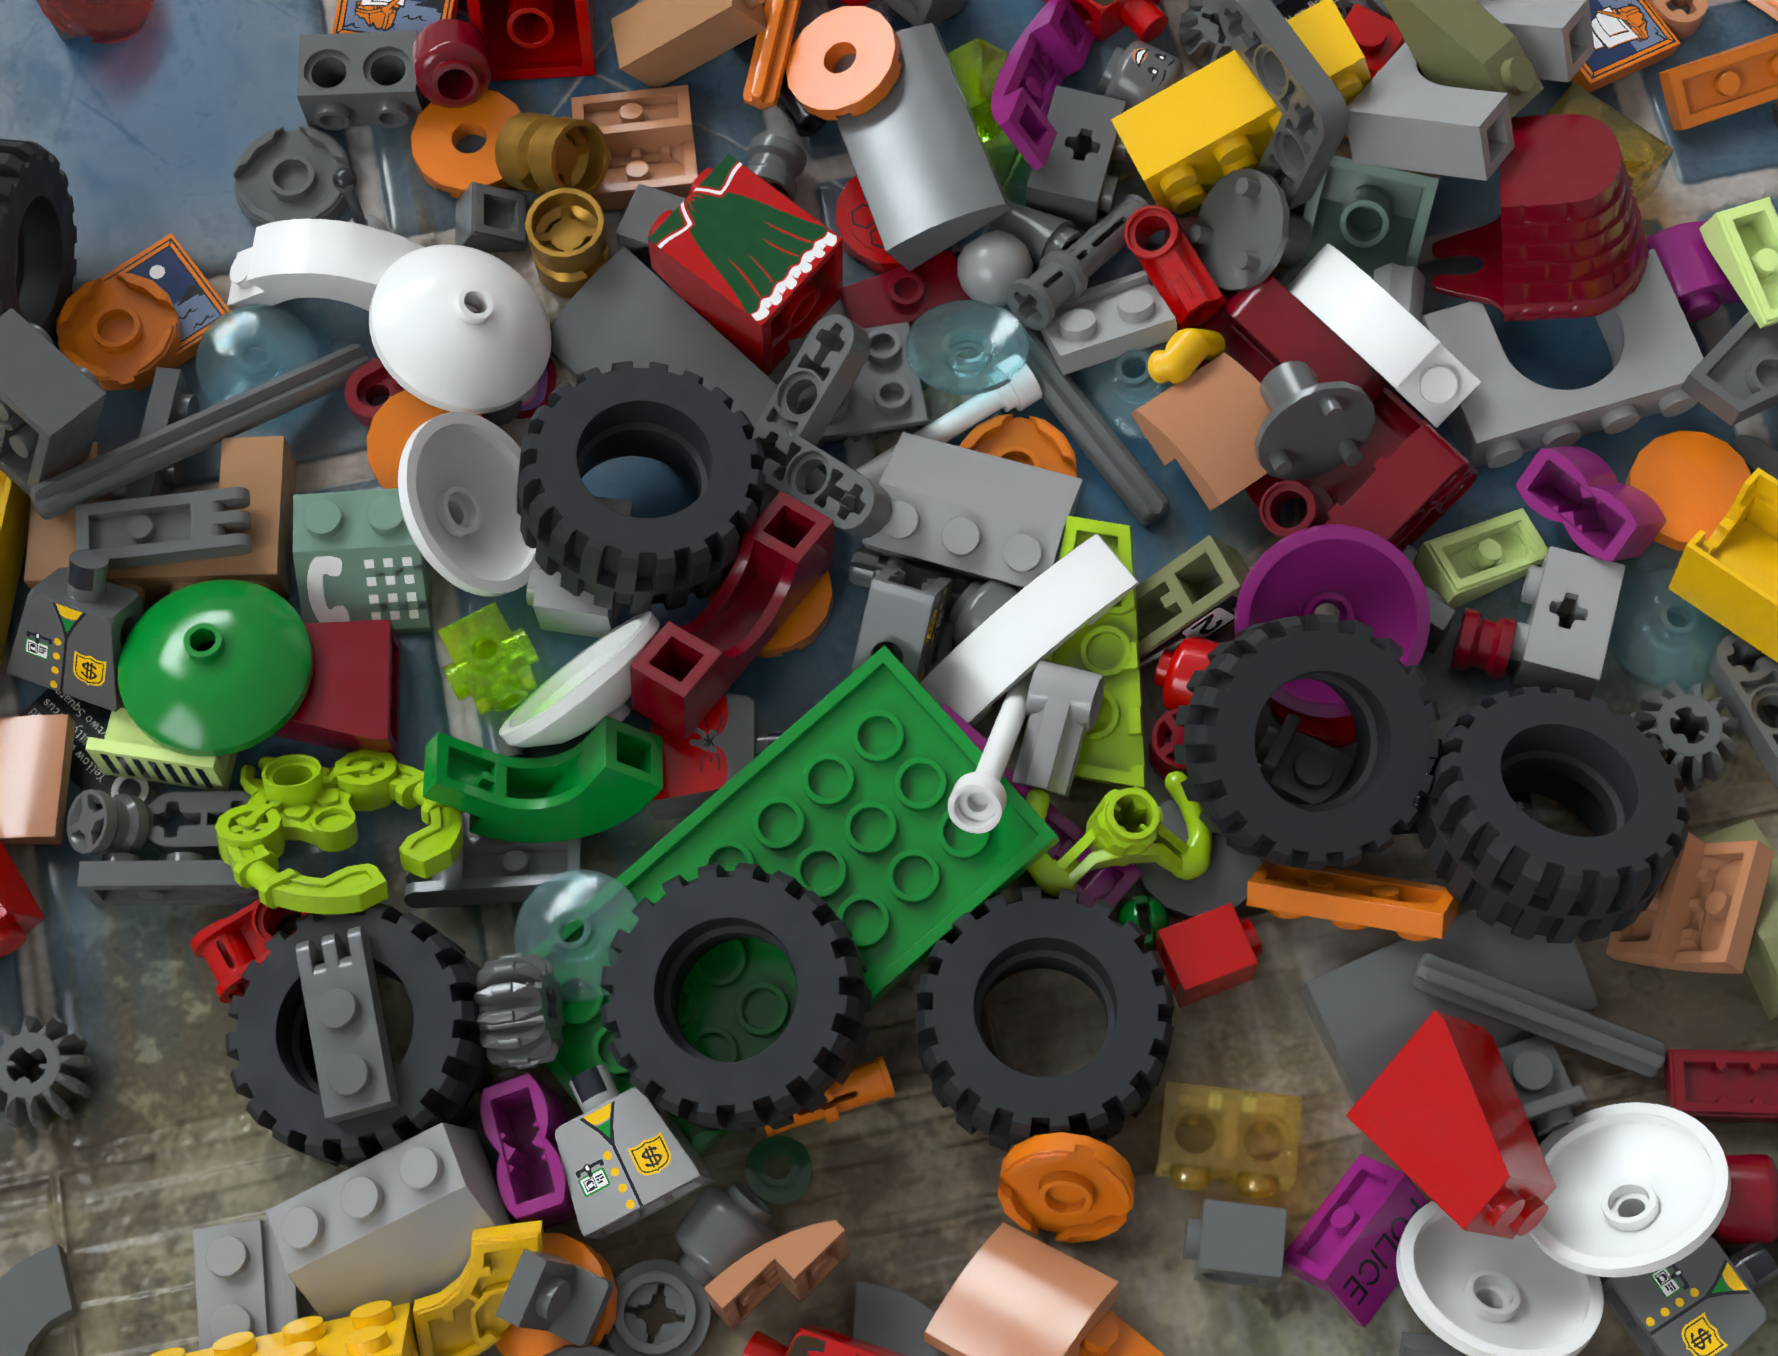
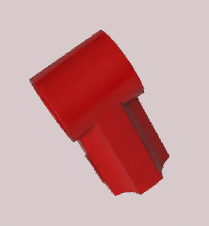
[1124,205,1227,329]

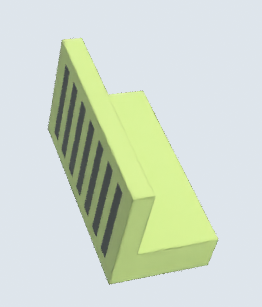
[85,708,238,791]

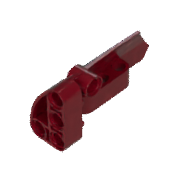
[1147,215,1479,552]

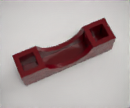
[630,491,834,740]

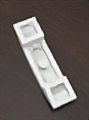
[920,534,1140,727]

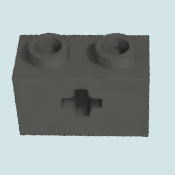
[1026,85,1128,231]

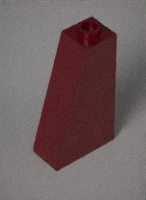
[196,619,401,761]

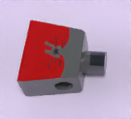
[650,693,785,821]

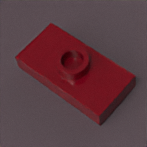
[839,249,974,331]
[1664,1049,1778,1123]

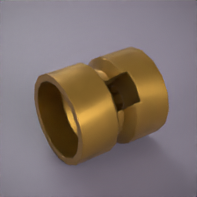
[495,112,609,194]
[525,188,613,298]

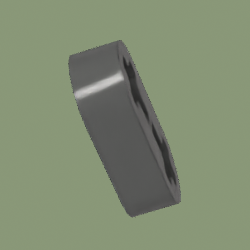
[147,791,251,856]

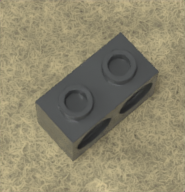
[297,30,426,130]

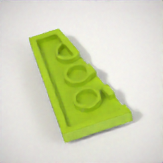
[1023,516,1147,791]

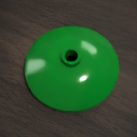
[118,579,313,757]

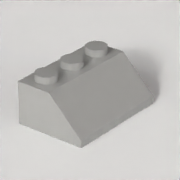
[862,432,1083,590]
[266,1122,511,1322]

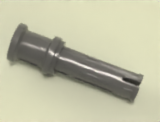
[1006,194,1149,330]

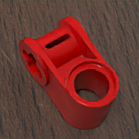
[190,899,308,1004]

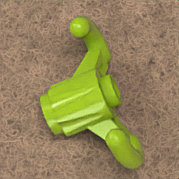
[1026,771,1213,896]

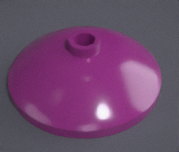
[1234,524,1430,718]

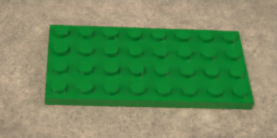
[529,645,1060,1157]

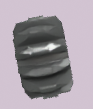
[1630,680,1739,793]
[473,953,566,1070]
[0,1015,96,1130]

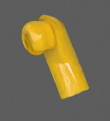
[1148,328,1225,385]

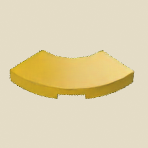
[413,1220,544,1356]

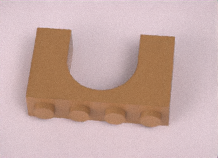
[611,0,767,89]
[24,436,297,606]

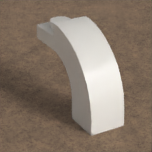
[227,219,424,315]
[1286,243,1481,428]

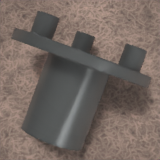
[1188,168,1311,291]
[1254,361,1375,481]

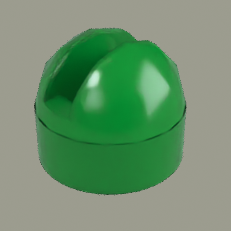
[1116,895,1169,951]

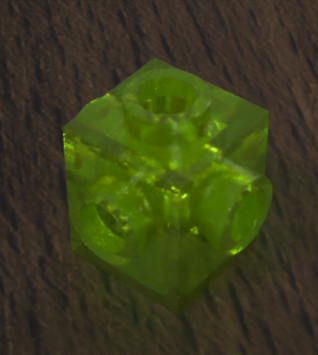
[437,602,539,716]

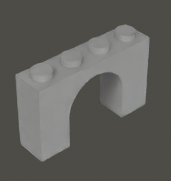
[1345,0,1595,181]
[1421,249,1704,468]

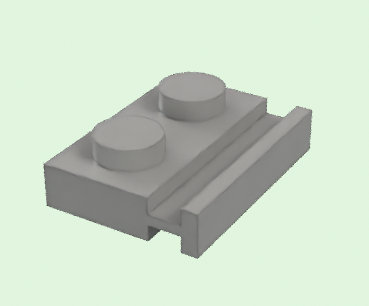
[1031,270,1178,375]
[193,1220,303,1350]

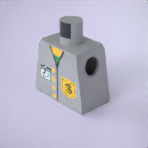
[555,1064,715,1241]

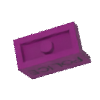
[1283,1154,1429,1328]

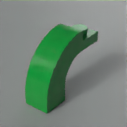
[423,716,663,843]

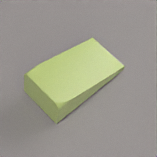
[1699,197,1778,329]
[1414,508,1549,609]

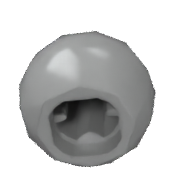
[957,229,1033,307]

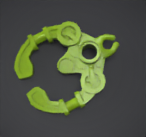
[215,749,463,915]

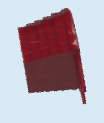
[1432,114,1649,322]

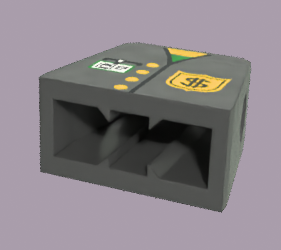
[7,549,143,712]
[852,560,955,683]
[1602,1236,1778,1356]

